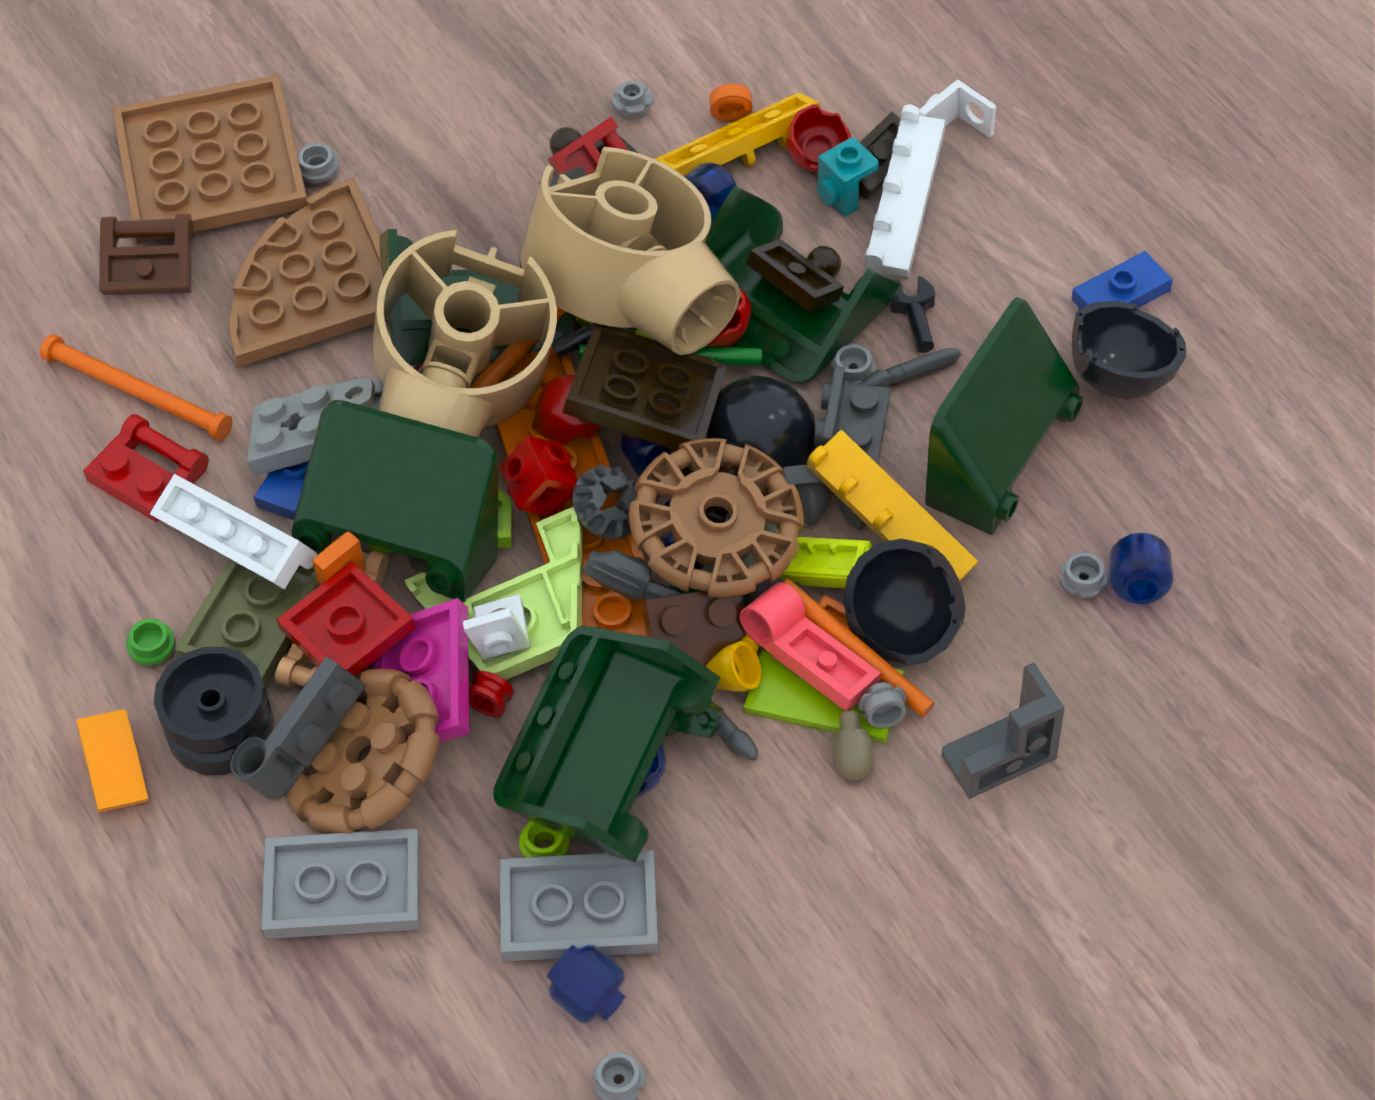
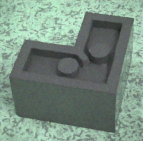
[941,662,1065,799]

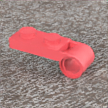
[740,582,881,711]

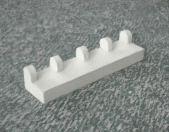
[865,104,945,279]
[150,474,317,590]

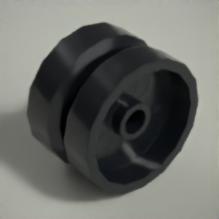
[153,647,274,775]

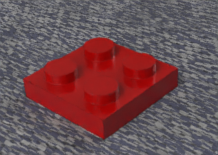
[276,561,416,677]

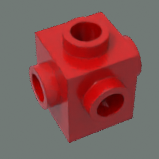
[499,436,578,517]

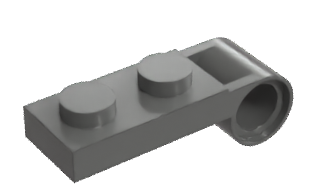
[230,657,366,799]

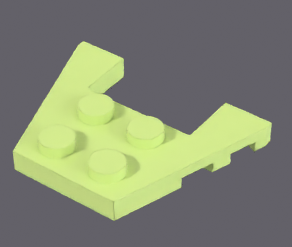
[404,506,583,680]

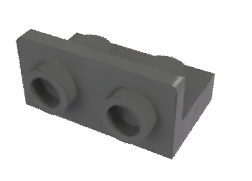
[814,366,890,462]

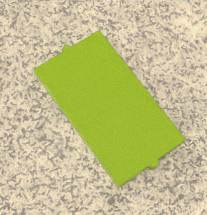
[744,647,905,744]

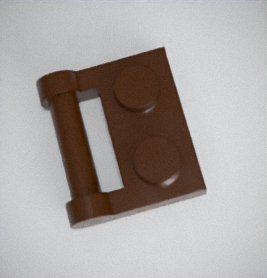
[99,214,193,295]

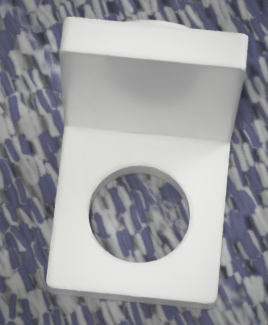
[919,79,996,138]
[463,594,530,660]

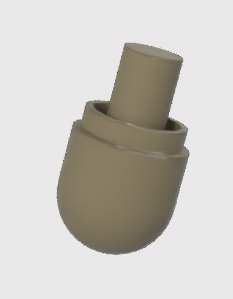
[832,711,874,781]

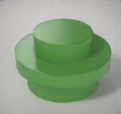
[126,619,176,666]

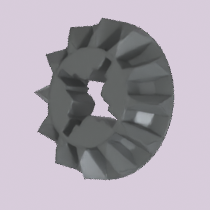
[573,464,637,540]

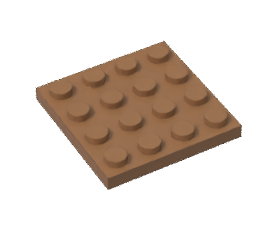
[112,74,307,244]

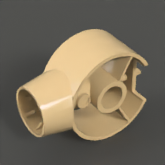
[520,147,740,355]
[373,230,557,438]

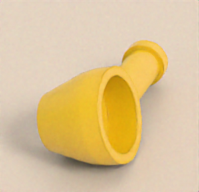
[706,633,762,692]

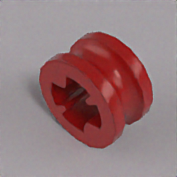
[469,671,514,717]

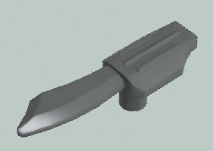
[582,550,681,601]

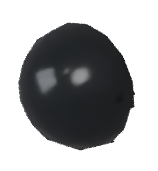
[1072,301,1186,399]
[707,376,816,468]
[843,538,965,666]

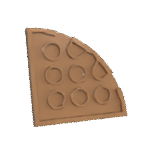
[228,177,389,368]

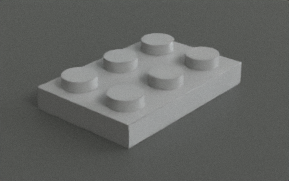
[261,828,420,939]
[500,850,659,962]

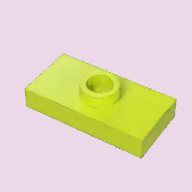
[778,537,872,588]

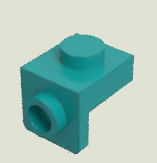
[816,138,878,218]

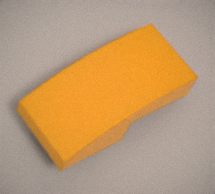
[76,709,148,813]

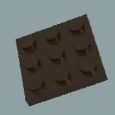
[562,323,728,452]

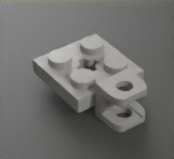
[247,377,379,476]

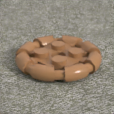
[629,438,804,598]
[285,668,440,834]

